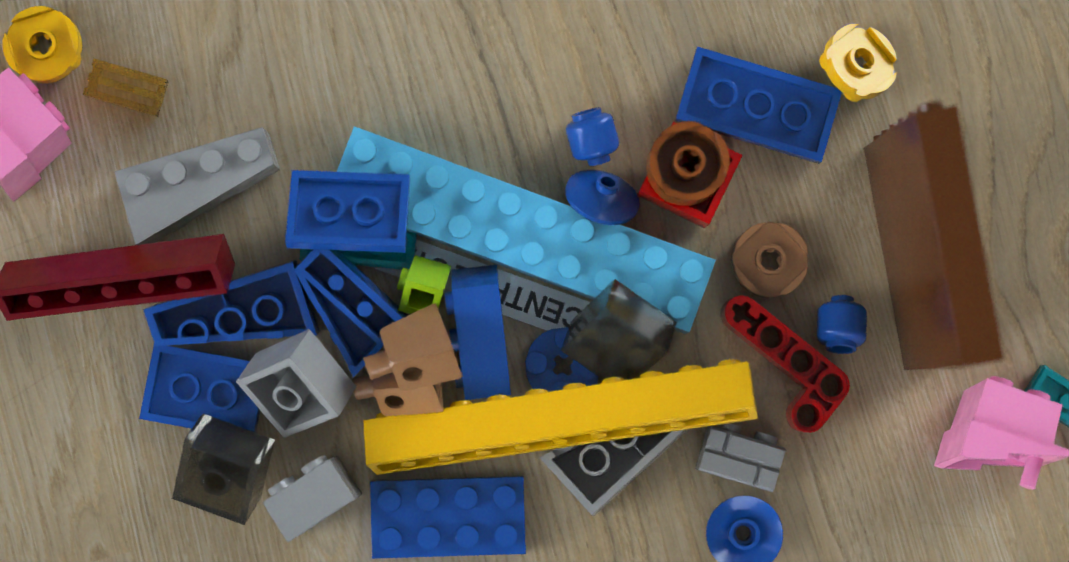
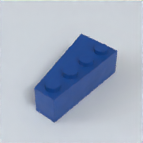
[143,260,320,346]

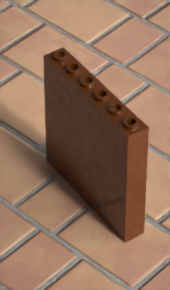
[864,101,1004,370]

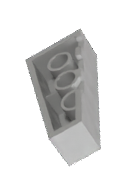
[114,127,280,245]
[539,429,688,516]

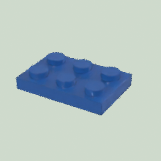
[285,170,410,253]
[139,343,260,440]

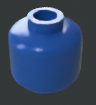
[566,107,619,166]
[817,295,867,354]

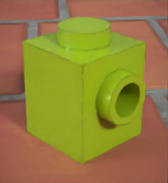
[397,255,452,314]

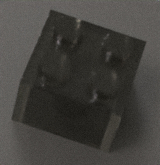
[561,279,677,380]
[172,413,275,525]

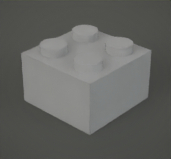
[236,329,357,438]
[262,455,362,542]

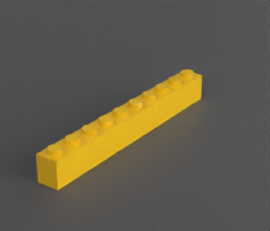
[363,359,758,475]

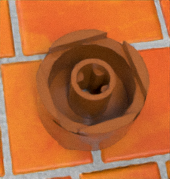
[646,121,730,206]

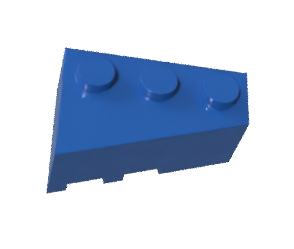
[294,249,408,377]
[445,264,511,400]

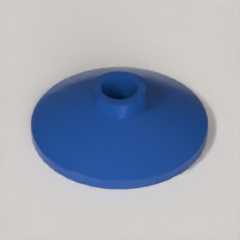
[565,170,640,225]
[706,495,783,562]

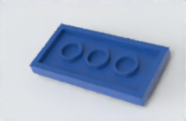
[675,46,842,164]
[370,476,526,559]

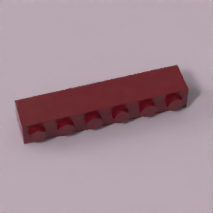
[0,234,235,321]

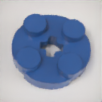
[525,327,601,392]

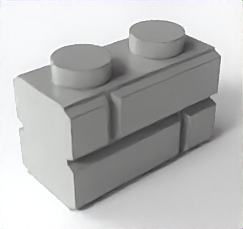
[695,423,785,492]

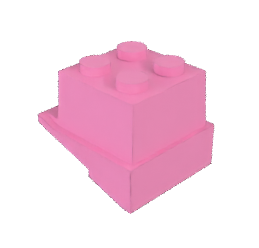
[0,67,72,202]
[934,376,1069,490]

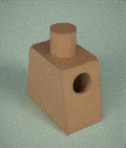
[363,303,462,391]
[352,348,443,416]

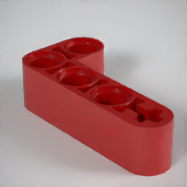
[720,295,850,433]

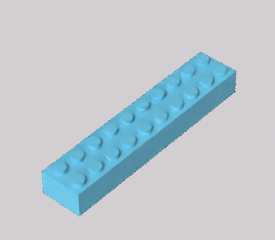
[337,126,716,334]

